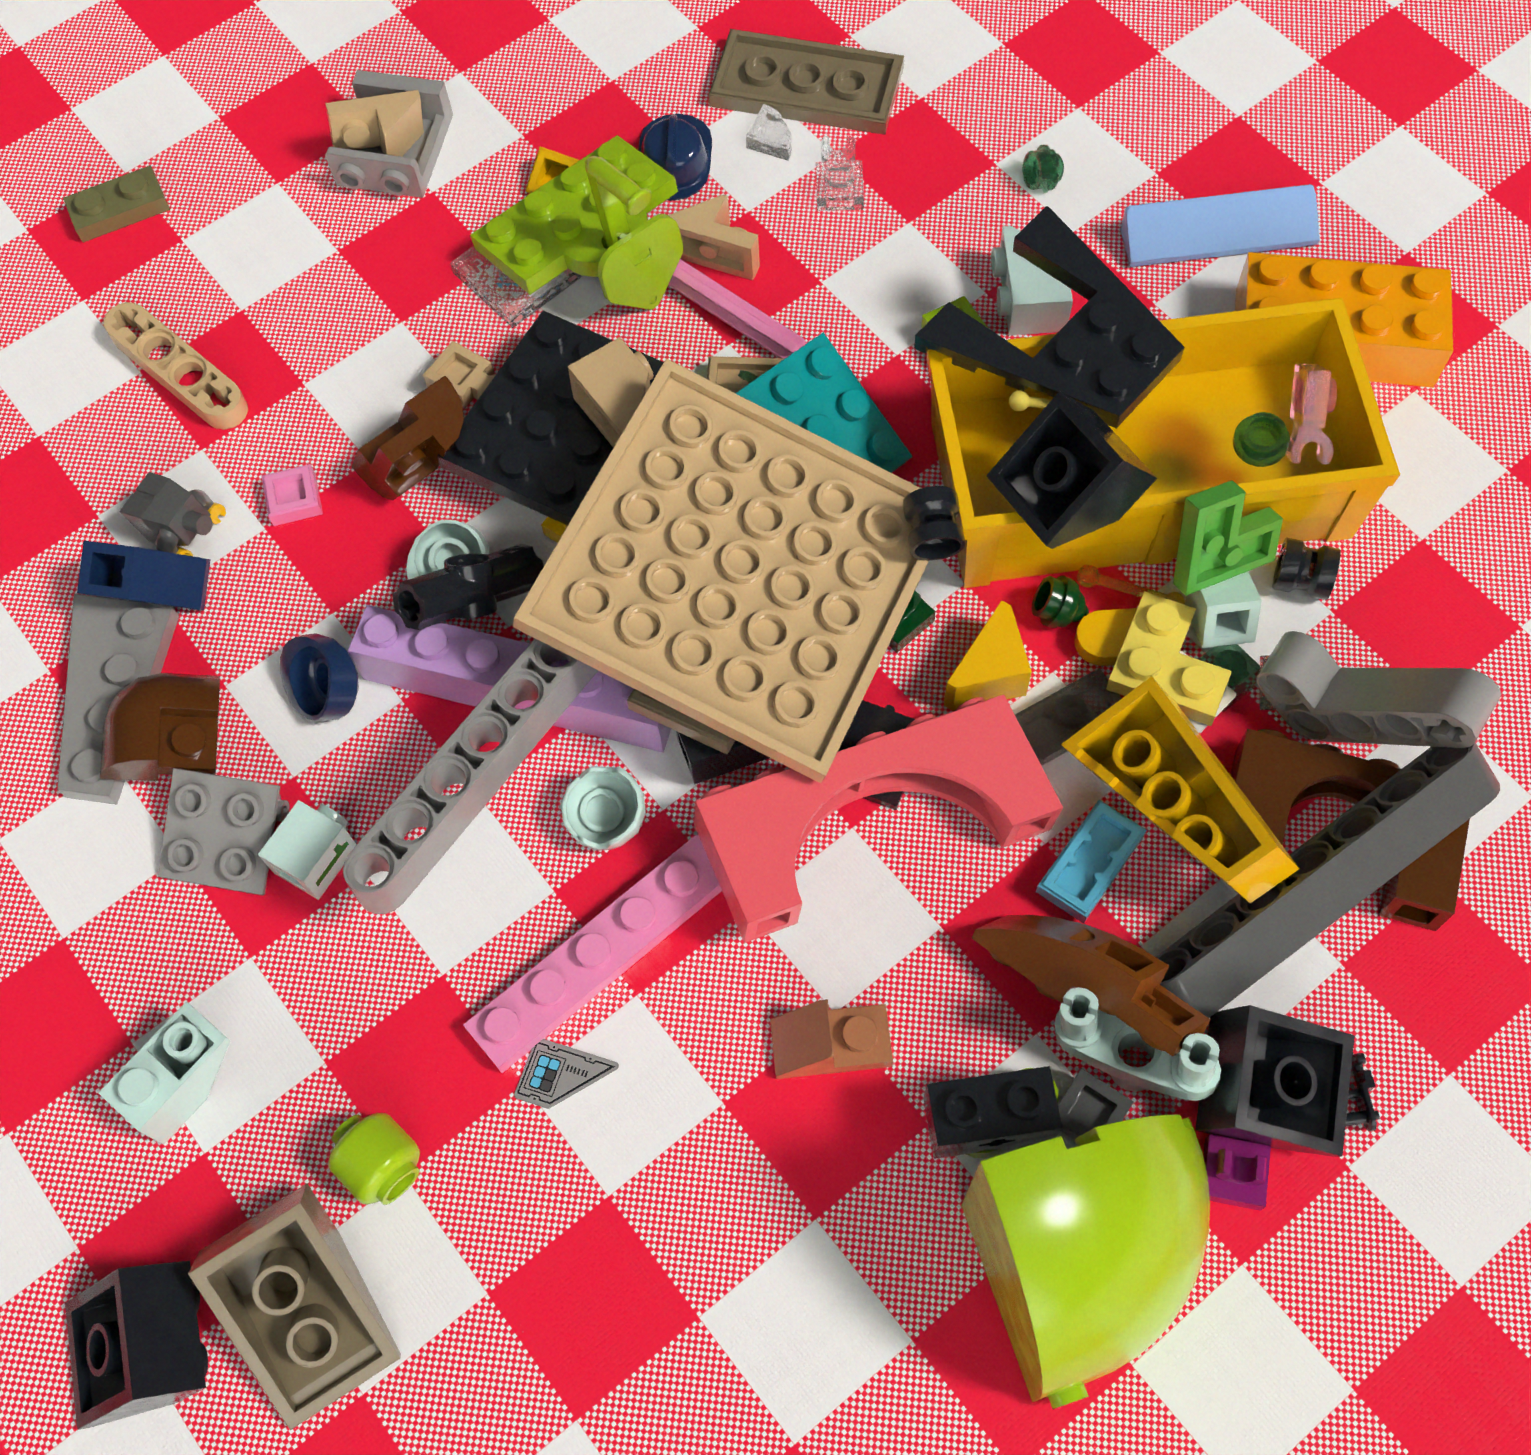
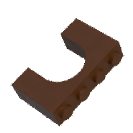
[1230,728,1470,931]

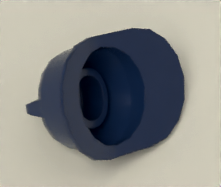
[638,114,712,201]

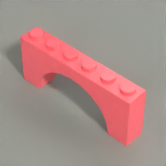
[694,694,1063,943]

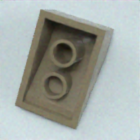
[188,1183,401,1430]

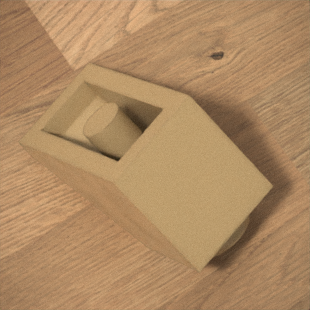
[568,337,653,448]

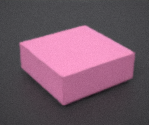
[261,464,323,526]

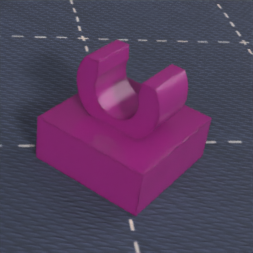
[1203,1134,1271,1211]

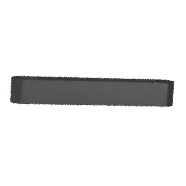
[1156,743,1500,1018]

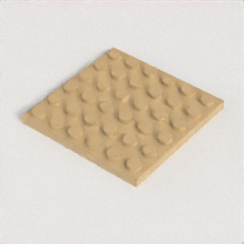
[513,358,929,783]

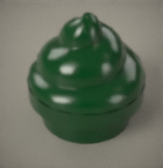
[1032,576,1089,628]

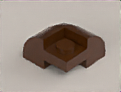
[352,376,464,500]
[100,673,220,781]

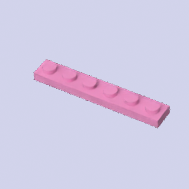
[463,834,722,1073]

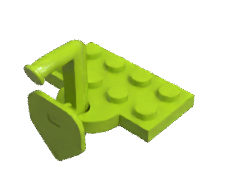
[470,135,683,310]

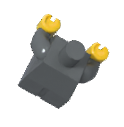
[119,472,226,556]

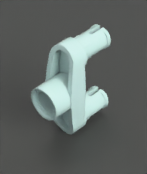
[1055,987,1221,1101]

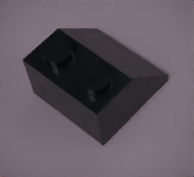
[986,391,1157,549]
[1195,1005,1355,1157]
[65,1261,208,1430]

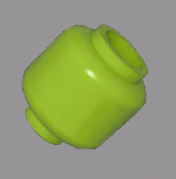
[328,1113,420,1205]

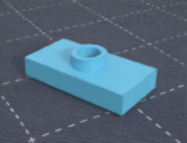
[1036,800,1147,924]

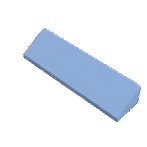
[1120,184,1320,267]

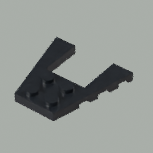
[914,206,1185,429]

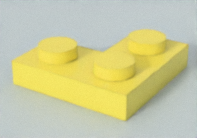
[1106,591,1232,726]

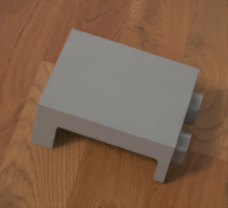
[325,70,453,198]

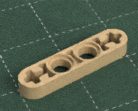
[104,302,248,430]

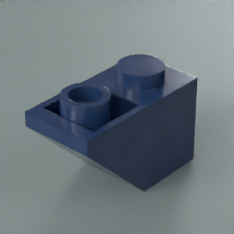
[77,540,211,611]

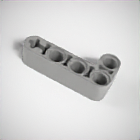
[1256,631,1501,748]

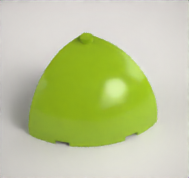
[961,1114,1210,1409]

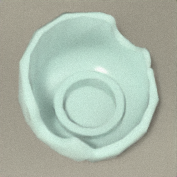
[560,766,646,850]

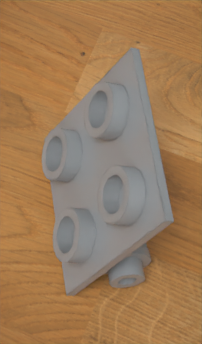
[158,768,290,895]

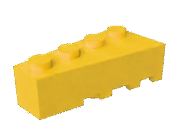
[1061,676,1299,904]

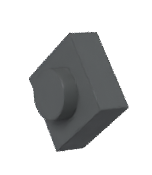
[1058,1068,1134,1140]

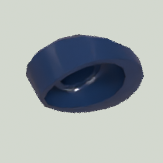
[280,633,359,721]

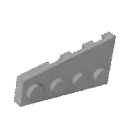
[57,594,179,805]

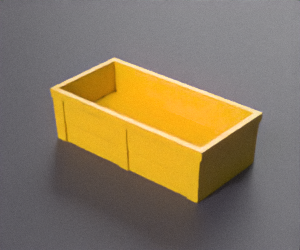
[927,298,1400,588]

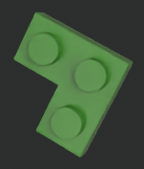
[1173,480,1283,596]

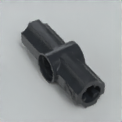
[393,544,544,630]

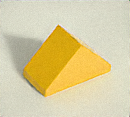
[944,600,1032,711]

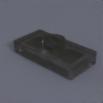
[1015,668,1122,766]

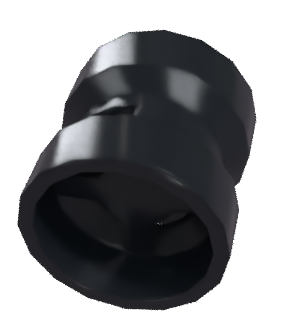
[903,486,965,561]
[1272,537,1341,600]

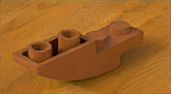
[972,915,1211,1057]

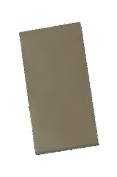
[709,29,904,135]

